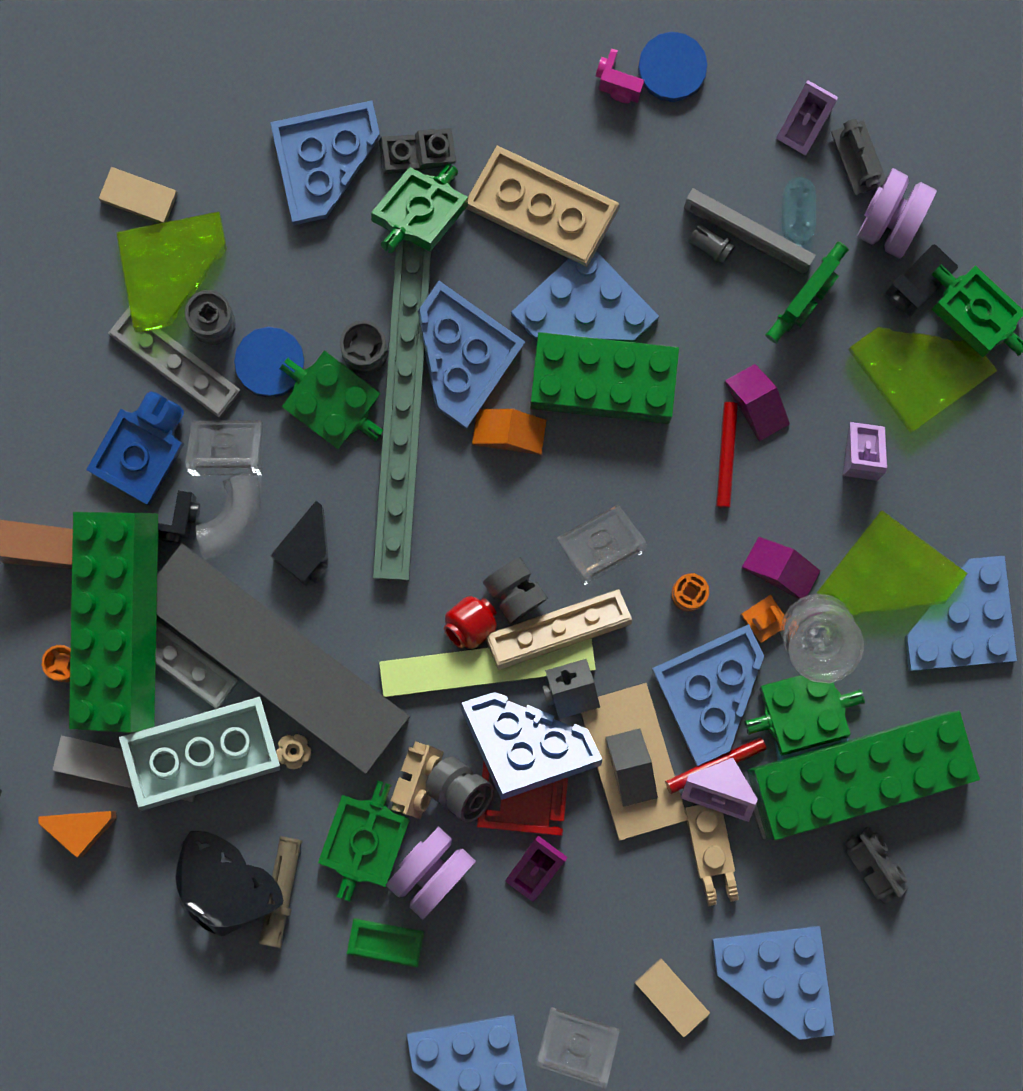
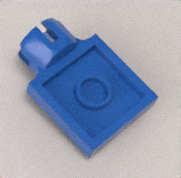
[86,391,184,505]

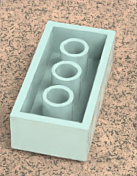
[119,697,280,811]

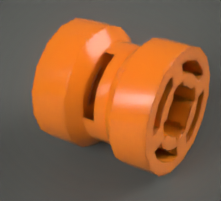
[671,573,709,612]
[41,645,71,683]

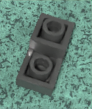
[379,128,456,174]

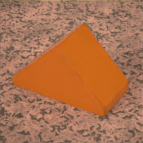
[472,409,547,455]
[38,811,117,857]

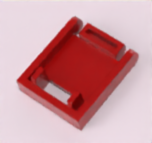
[477,761,568,836]

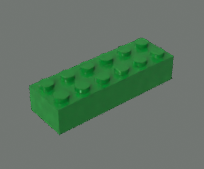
[69,512,158,733]
[747,710,980,840]

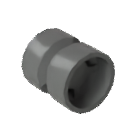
[185,290,236,345]
[340,320,388,375]
[483,557,548,624]
[425,756,494,823]

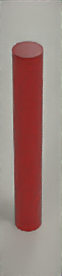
[716,402,738,508]
[665,737,766,794]

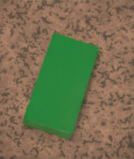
[347,918,425,968]

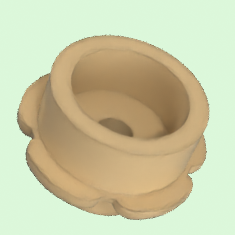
[276,734,311,769]

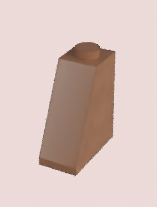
[0,520,73,569]

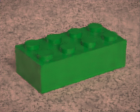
[530,332,679,424]

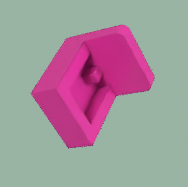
[595,48,644,103]

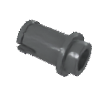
[688,223,735,264]

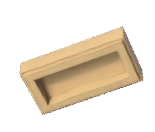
[99,167,178,225]
[634,958,710,1038]

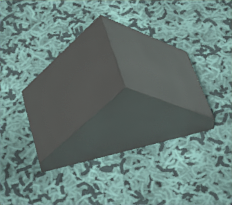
[605,728,658,807]

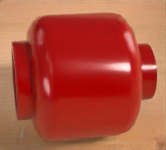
[443,596,497,649]

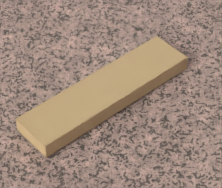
[486,589,632,670]

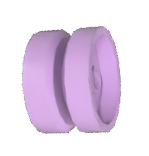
[857,168,937,259]
[386,827,476,920]

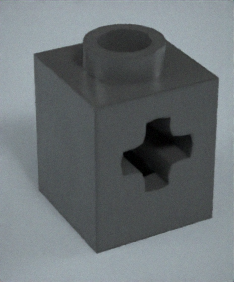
[542,659,600,719]

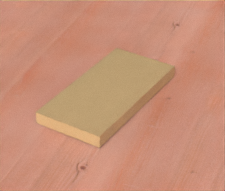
[466,145,620,267]
[581,683,688,841]

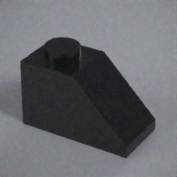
[270,501,329,586]

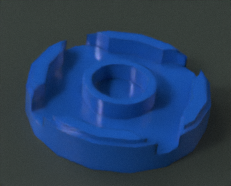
[638,32,708,102]
[234,327,305,397]

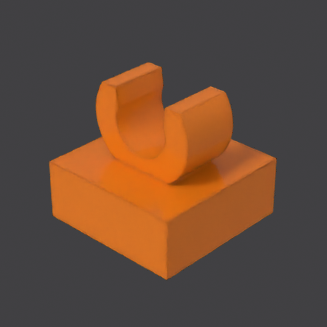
[740,595,790,644]

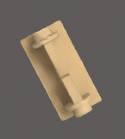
[390,741,444,819]

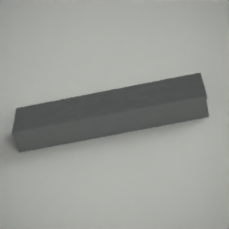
[157,544,410,774]

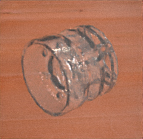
[781,594,864,683]

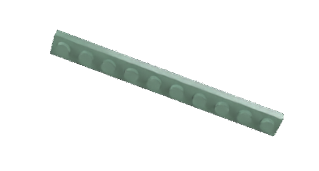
[373,240,431,581]

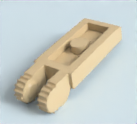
[685,805,739,906]

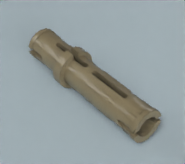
[258,836,302,948]

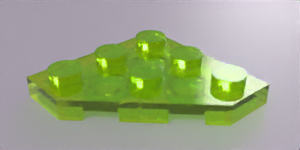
[116,212,227,333]
[848,327,997,433]
[817,510,968,616]

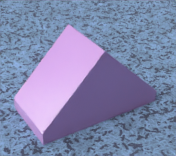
[776,80,838,155]
[843,422,887,481]
[681,758,758,822]

